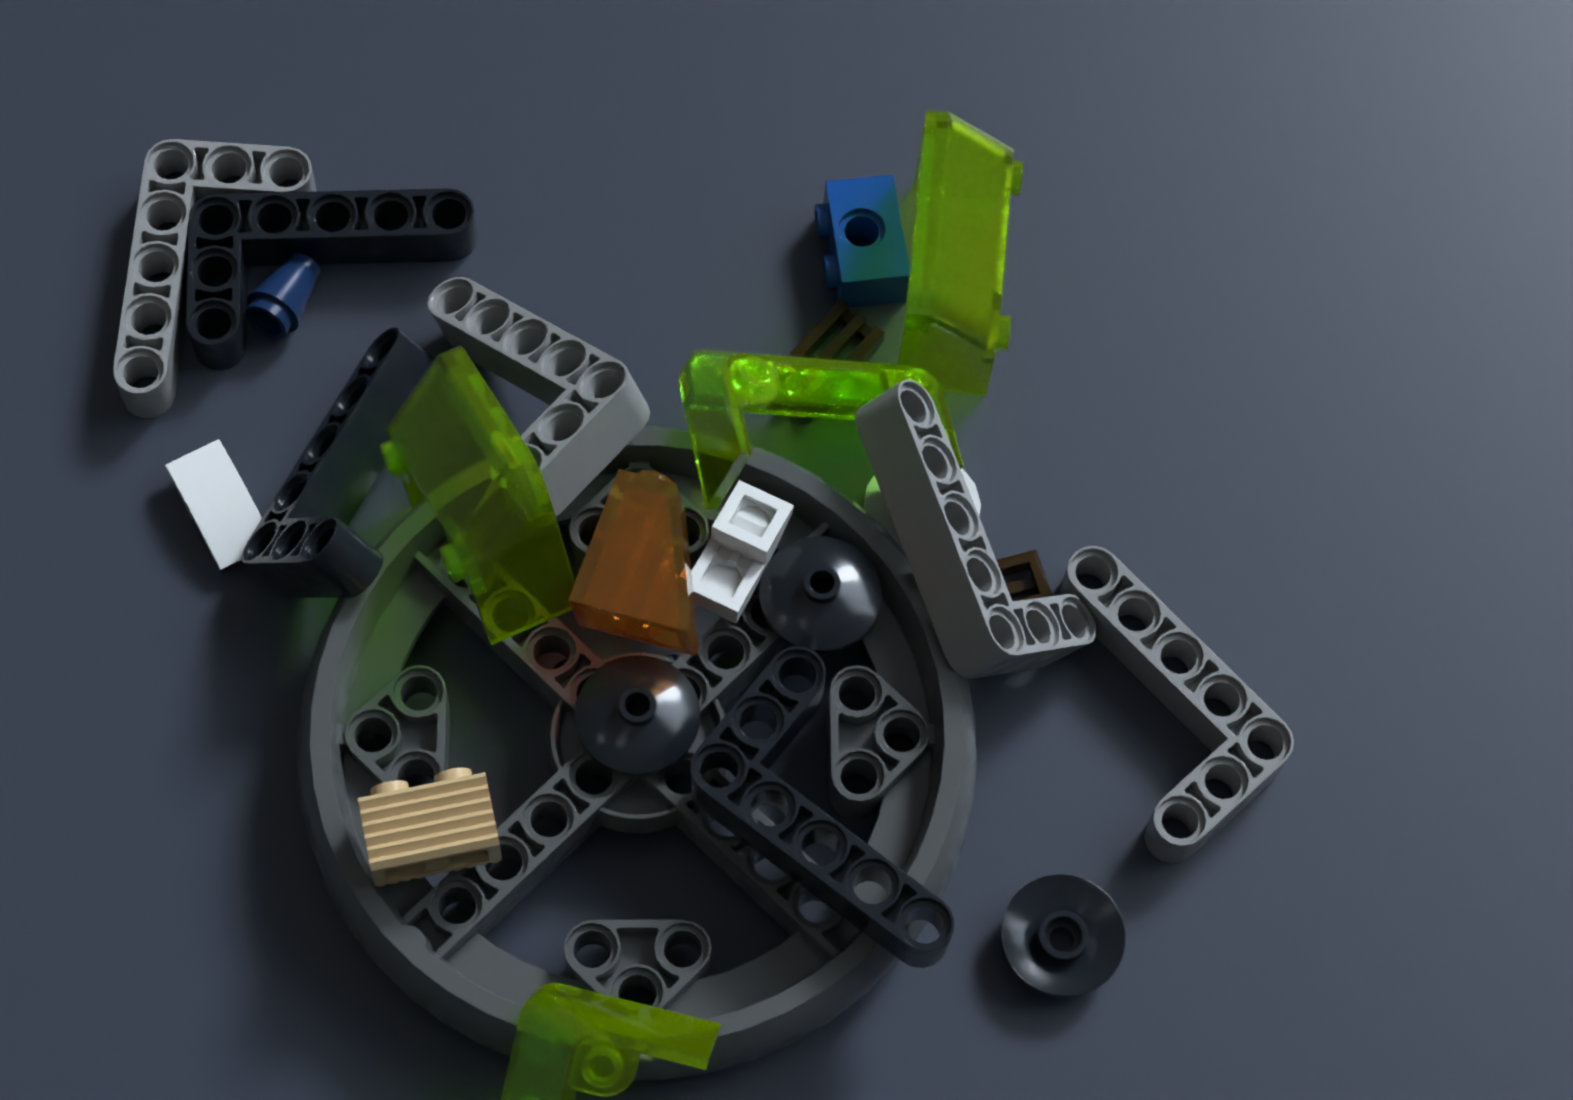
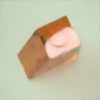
[568,469,699,656]

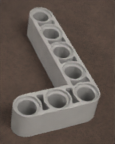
[113,139,317,419]
[427,277,650,525]
[855,379,1096,679]
[1060,546,1294,864]

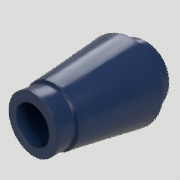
[245,253,321,339]

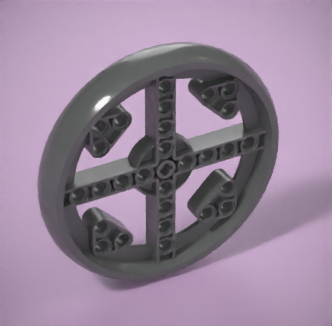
[296,426,977,1080]

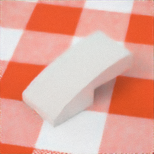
[165,439,262,571]
[681,480,794,623]

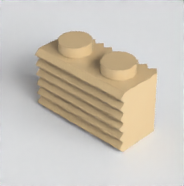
[357,767,502,886]

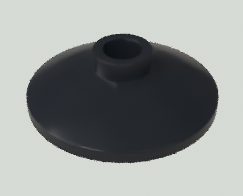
[759,536,882,653]
[575,655,700,776]
[1000,874,1126,998]

